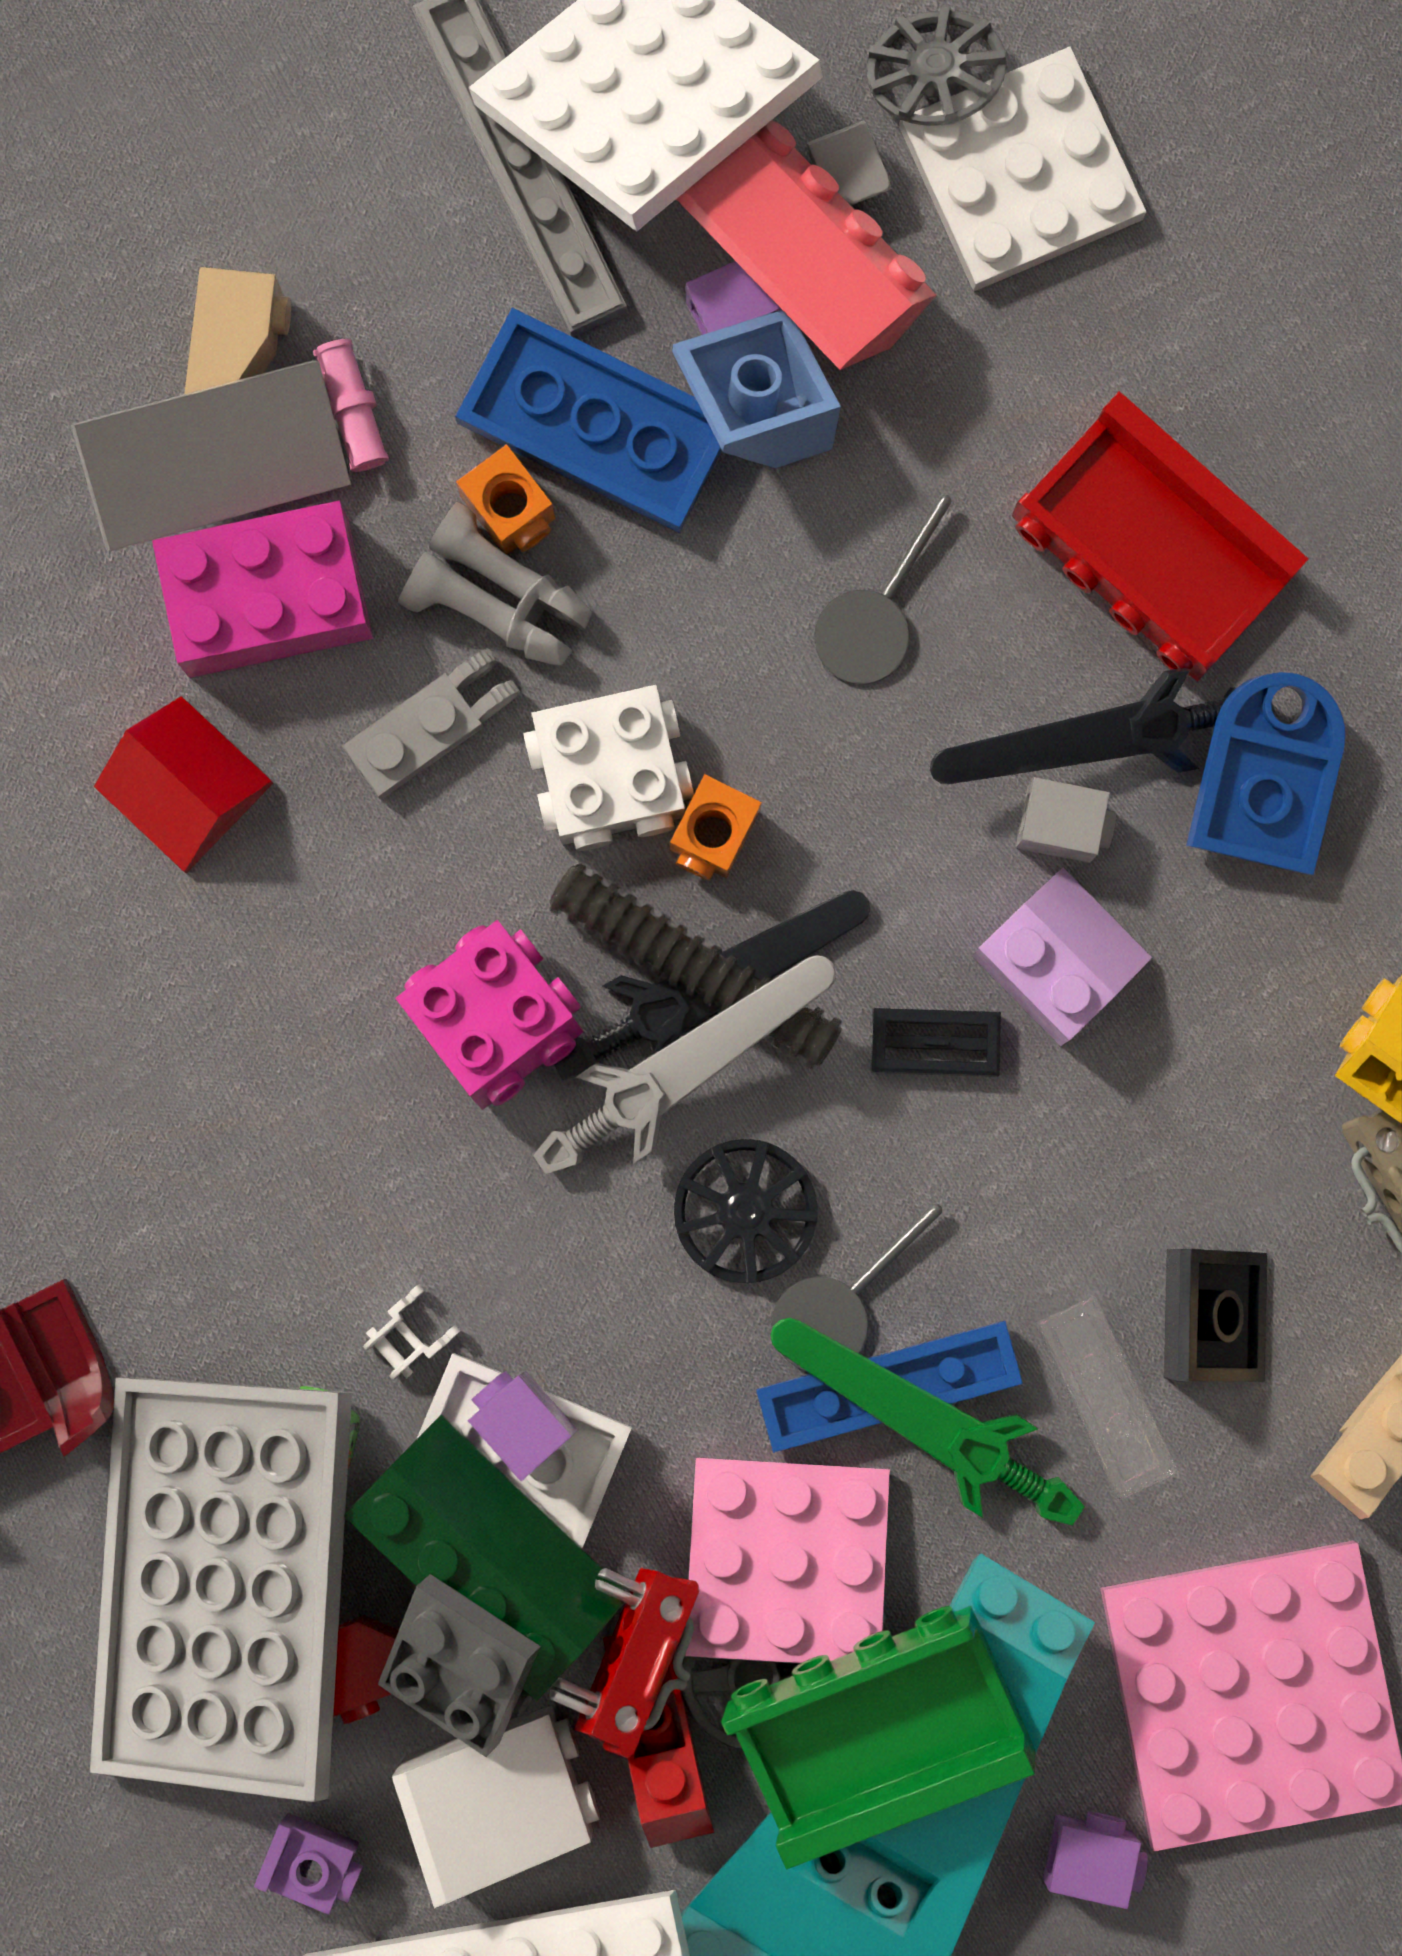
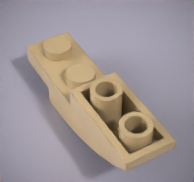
[1310,1354,1402,1520]

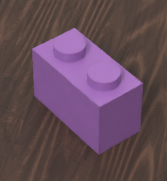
[467,1371,577,1481]

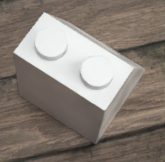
[392,1706,600,1908]

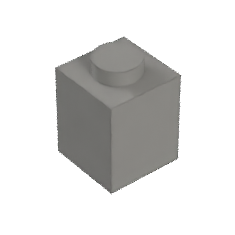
[1016,777,1116,863]

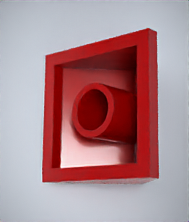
[94,696,273,874]

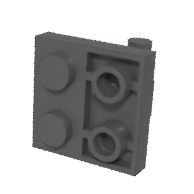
[378,1574,541,1757]

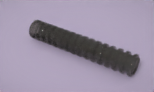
[550,863,842,1070]

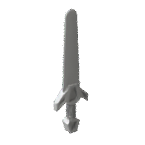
[533,955,836,1174]

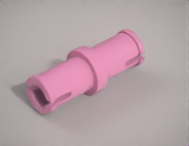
[313,339,389,472]

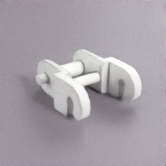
[363,1284,461,1380]

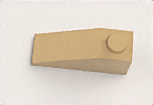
[184,267,291,394]

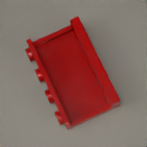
[1012,391,1309,682]

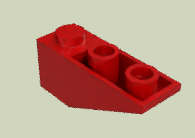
[603,1636,714,1848]

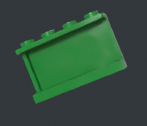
[721,1606,1036,1870]

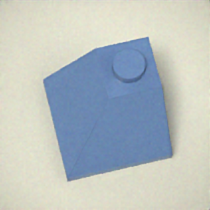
[672,310,841,468]

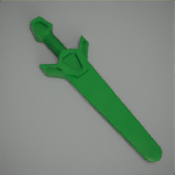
[770,1318,1085,1526]

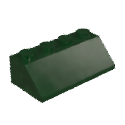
[344,1414,627,1702]

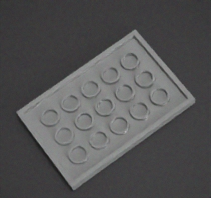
[90,1377,352,1802]

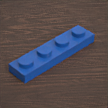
[756,1321,1023,1453]

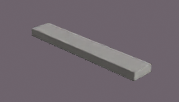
[413,0,627,337]

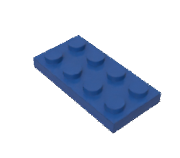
[455,307,722,533]

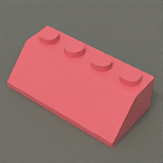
[676,120,937,370]

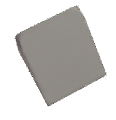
[806,120,891,206]

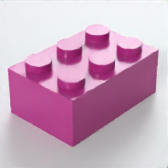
[152,500,374,678]

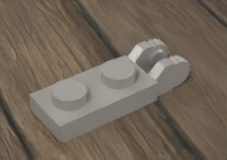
[342,648,520,800]

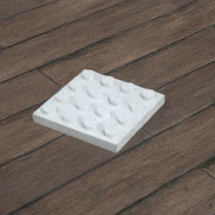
[469,0,823,232]

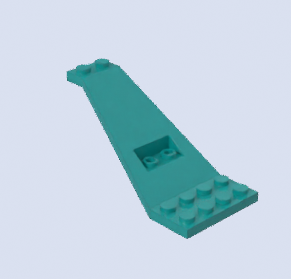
[681,1553,1095,1956]

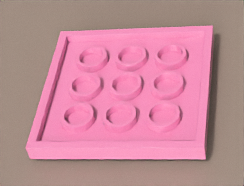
[1100,1541,1402,1851]

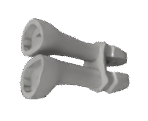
[397,501,592,666]

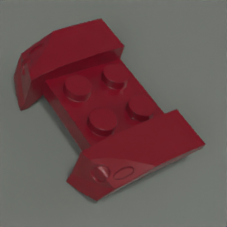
[0,1279,115,1457]

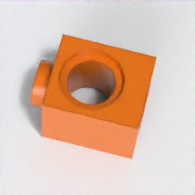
[456,444,555,555]
[670,774,762,881]

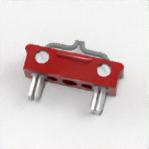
[549,1568,700,1758]

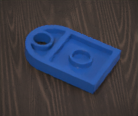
[1186,672,1345,875]

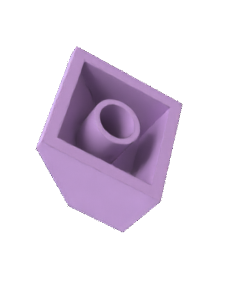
[972,868,1152,1046]

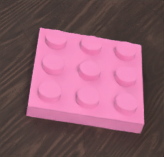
[685,1458,890,1663]

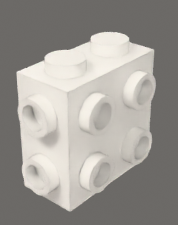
[523,685,694,851]

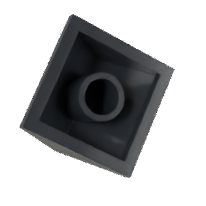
[1164,1249,1267,1382]

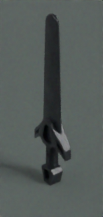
[930,668,1236,785]
[554,890,870,1080]

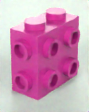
[395,920,583,1110]

